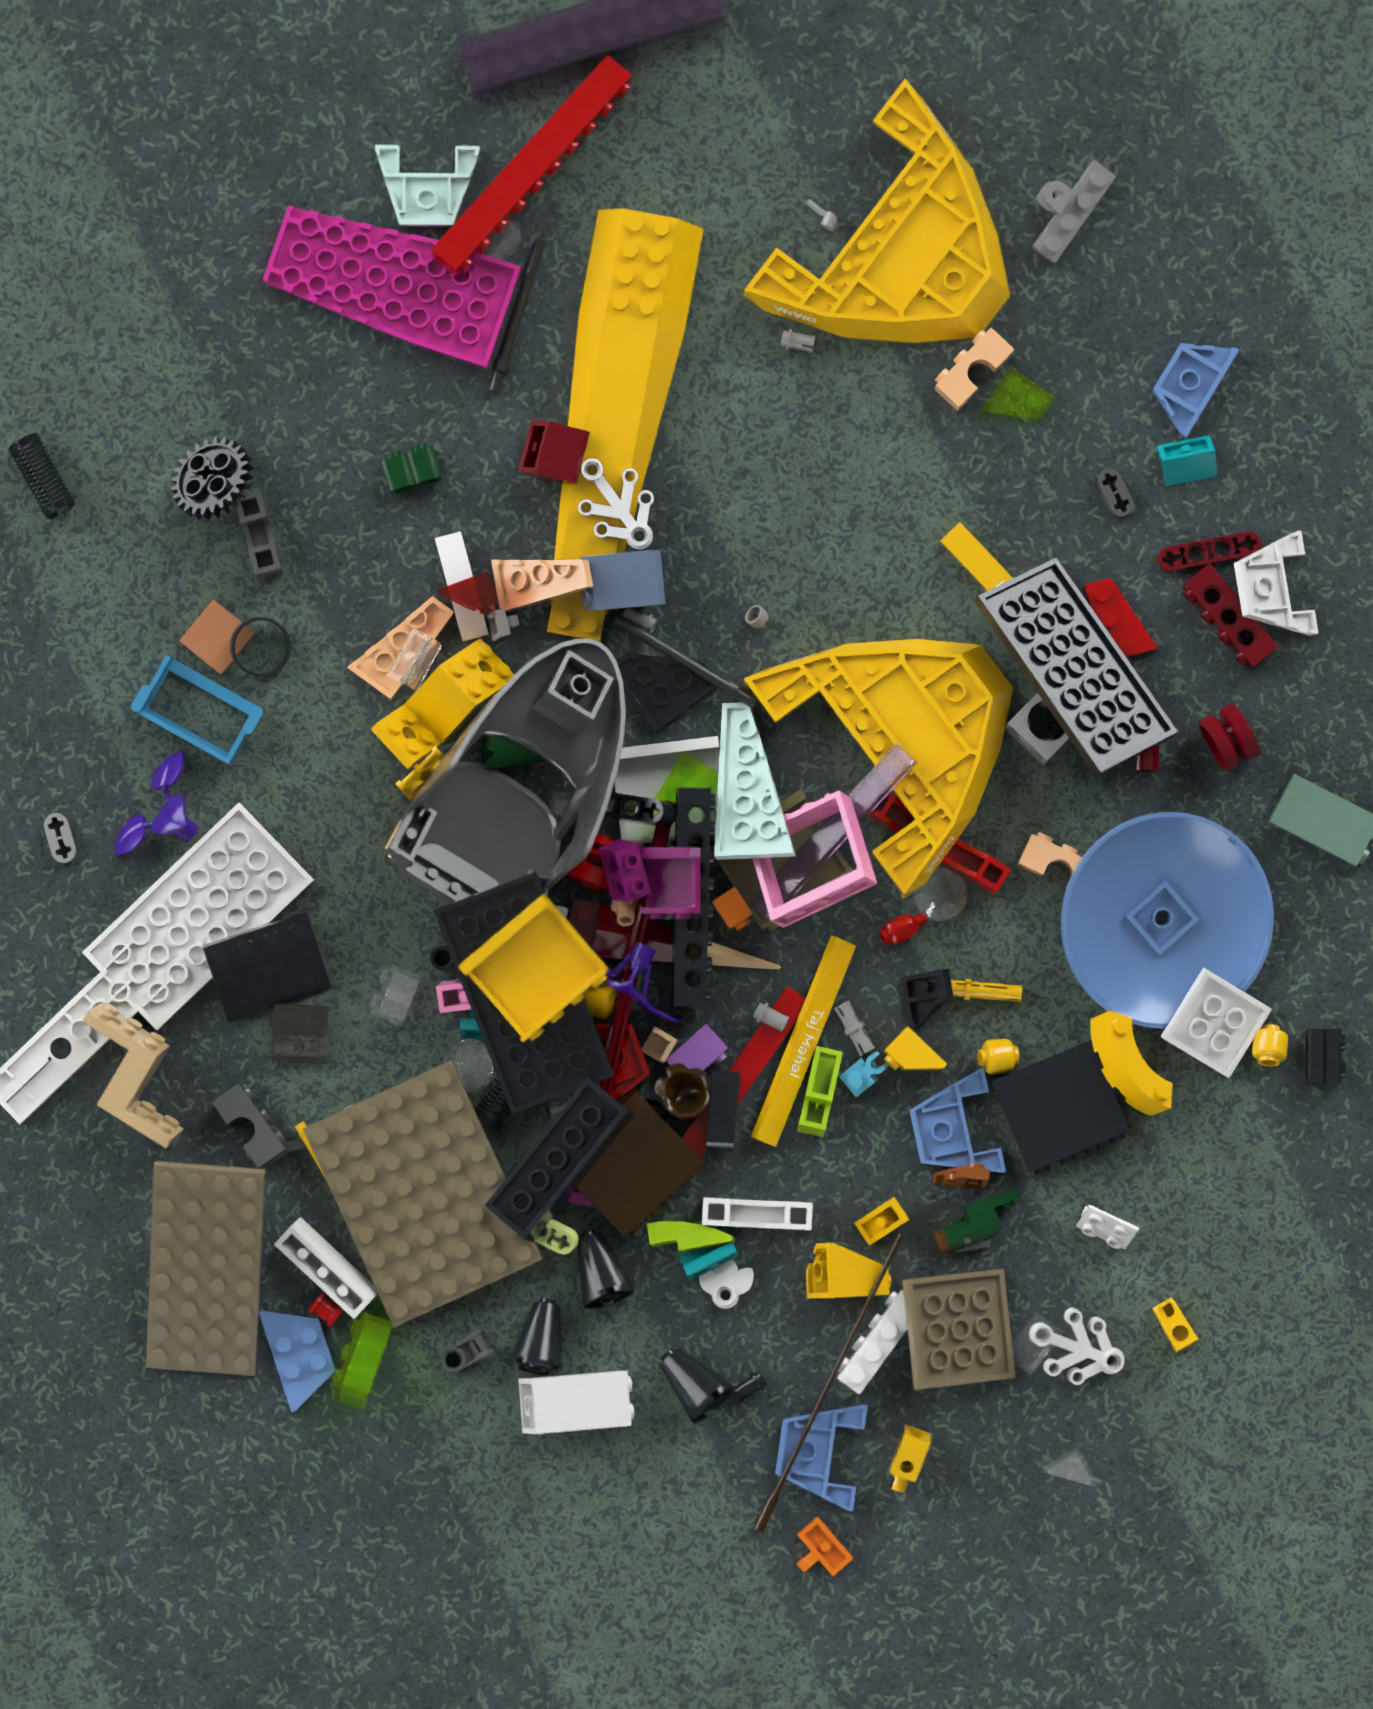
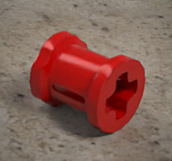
[308,1292,344,1327]

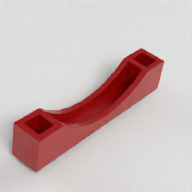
[857,783,1011,896]

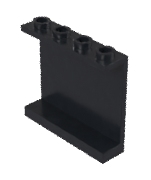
[990,1040,1130,1175]

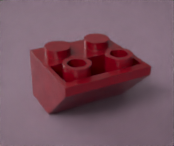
[518,420,590,484]

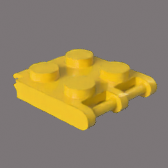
[395,746,444,802]

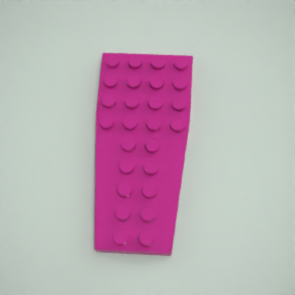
[263,206,522,369]

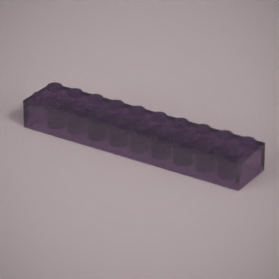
[457,0,729,98]

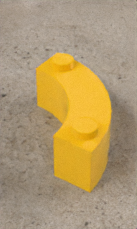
[1091,1011,1173,1116]

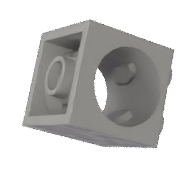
[1005,693,1069,765]

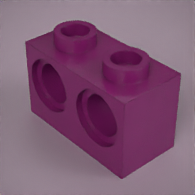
[598,839,651,903]

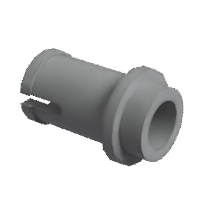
[780,329,815,353]
[622,607,657,634]
[753,1003,790,1032]

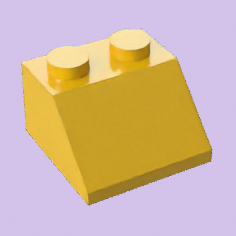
[883,1026,947,1071]

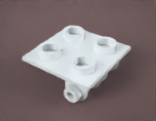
[1076,1205,1139,1249]

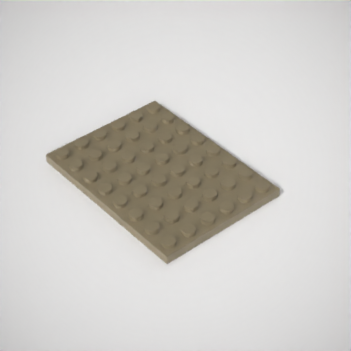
[303,1060,543,1327]

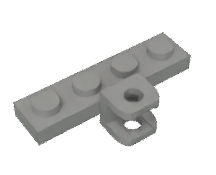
[1032,160,1116,263]

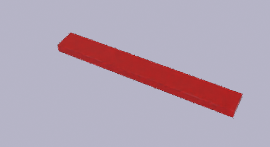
[682,986,806,1180]

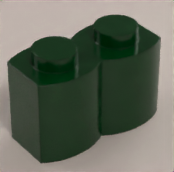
[381,443,443,495]

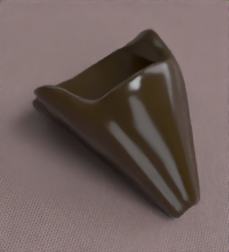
[654,1063,710,1120]

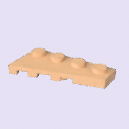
[491,560,593,613]
[347,596,455,700]

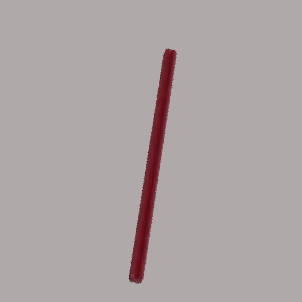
[598,800,676,1095]

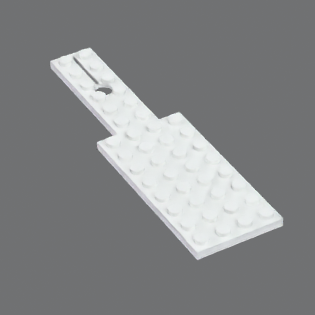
[0,803,315,1125]

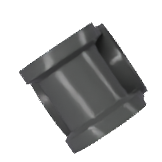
[441,1328,494,1372]

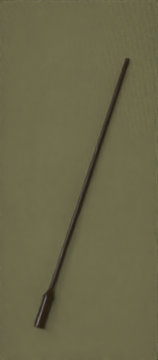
[753,1234,903,1533]

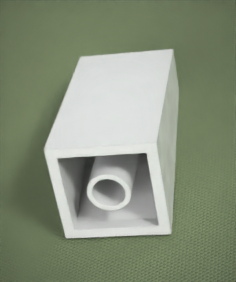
[519,1371,634,1434]

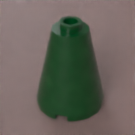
[481,735,547,770]

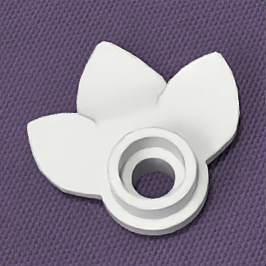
[699,1260,754,1309]

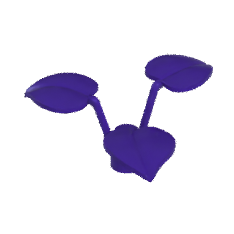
[115,750,198,858]
[604,941,685,1023]

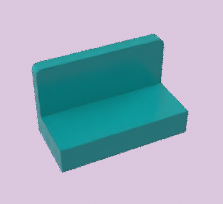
[1157,435,1217,486]
[677,1228,739,1281]

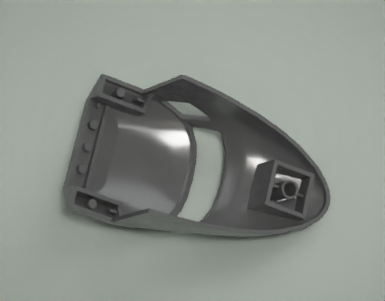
[387,638,626,903]

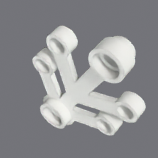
[578,459,654,550]
[1029,1308,1124,1385]

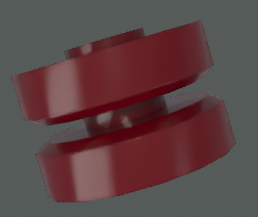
[1198,703,1261,773]

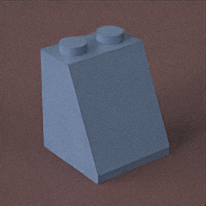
[580,550,665,610]

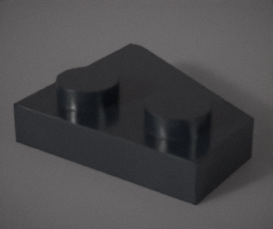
[901,968,953,1028]

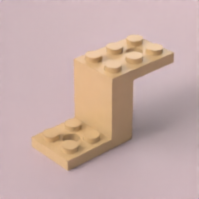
[83,1003,184,1148]

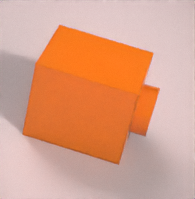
[712,887,753,931]

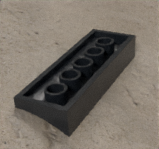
[484,1077,635,1242]

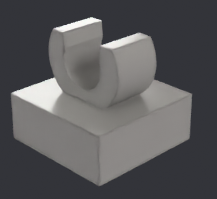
[486,609,520,642]

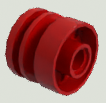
[565,833,616,892]

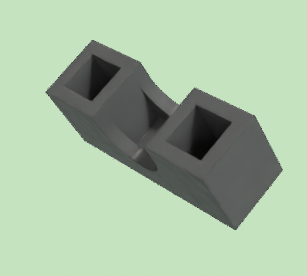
[236,490,283,579]
[212,1083,289,1170]

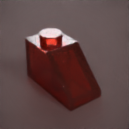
[437,571,499,614]

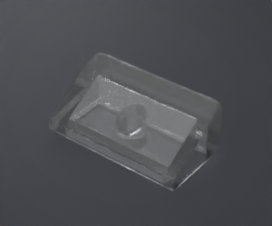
[387,628,441,691]

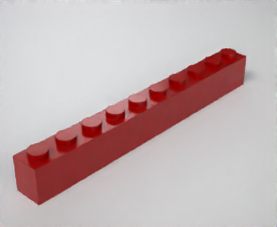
[431,55,632,277]

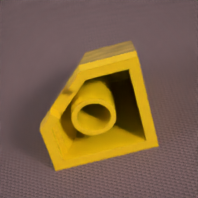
[806,1243,891,1299]

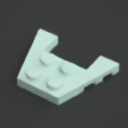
[375,145,480,227]

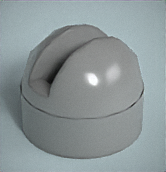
[745,605,769,629]

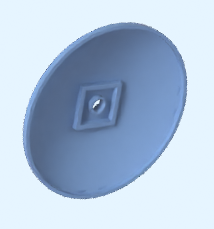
[1061,812,1274,1029]

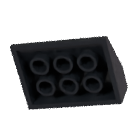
[202,910,331,1023]

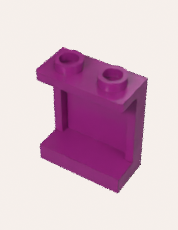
[639,847,700,919]

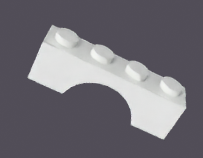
[702,1198,813,1230]

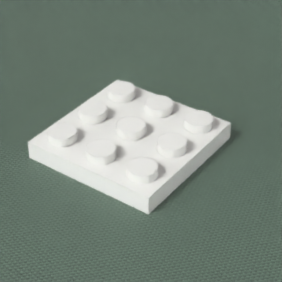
[1161,967,1272,1078]

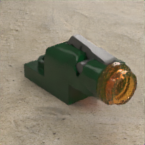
[933,1188,1020,1254]

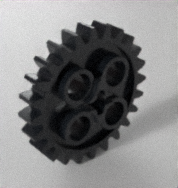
[170,437,254,520]

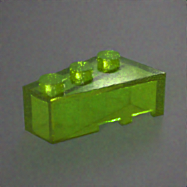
[332,1312,393,1411]

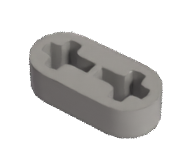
[44,813,77,864]

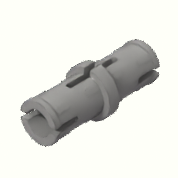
[834,1001,875,1056]

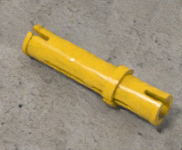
[951,978,1022,1003]

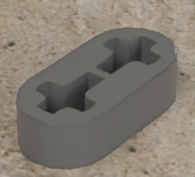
[1097,468,1134,518]

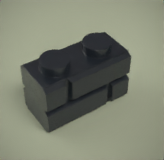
[1306,1028,1346,1084]

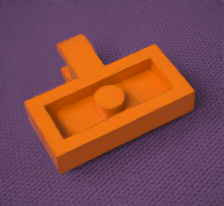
[796,1517,854,1576]

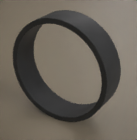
[230,617,291,677]

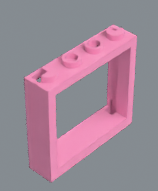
[753,791,877,928]

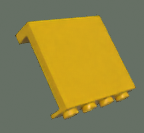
[459,894,608,1042]

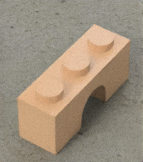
[935,328,1015,411]
[1017,832,1082,888]

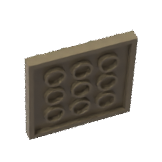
[902,1269,1016,1390]

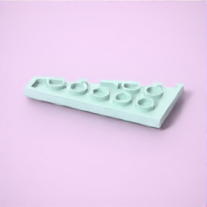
[714,702,796,860]

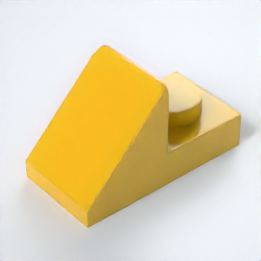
[854,1197,909,1246]

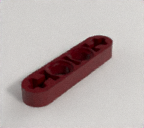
[1157,531,1261,572]

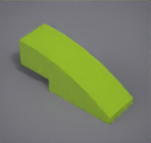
[797,1046,843,1137]
[647,1221,735,1253]

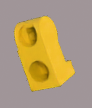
[1152,1298,1198,1353]

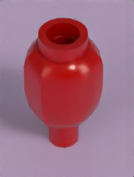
[879,912,928,945]

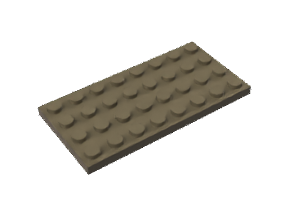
[146,1161,265,1376]

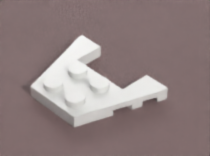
[1234,531,1318,636]

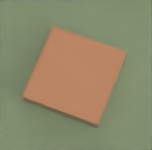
[179,599,255,675]

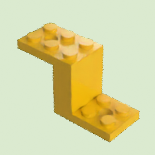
[371,638,514,769]

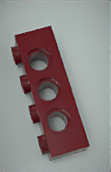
[1182,563,1279,669]

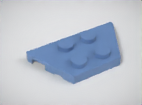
[1152,343,1239,439]
[259,1311,336,1412]

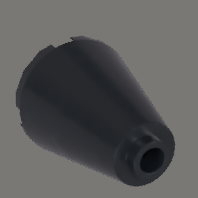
[577,1230,635,1309]
[509,1298,563,1376]
[660,1348,734,1424]

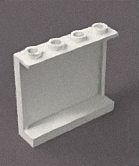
[614,736,720,848]

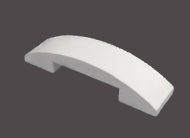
[435,531,489,642]

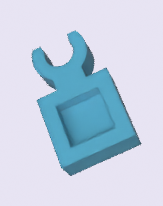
[839,1051,889,1097]

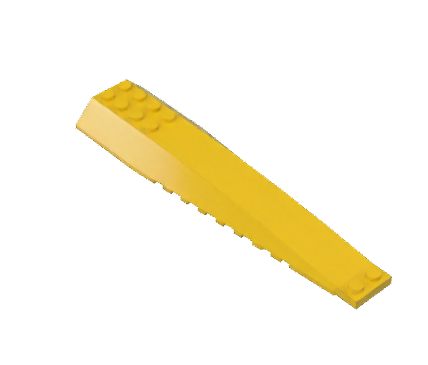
[547,209,703,642]

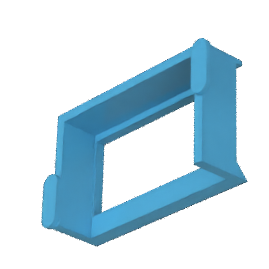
[131,655,263,765]

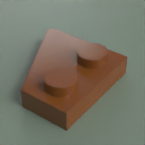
[933,1163,990,1190]

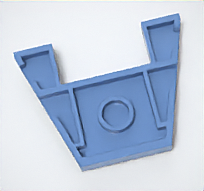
[909,1068,1006,1173]
[775,1404,868,1512]

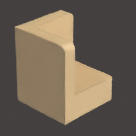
[642,1026,678,1065]

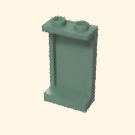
[1267,774,1373,868]

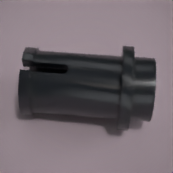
[732,1371,768,1403]

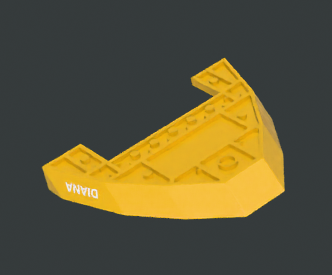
[744,79,1010,343]
[744,639,1014,899]

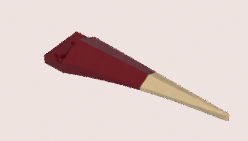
[568,898,781,970]

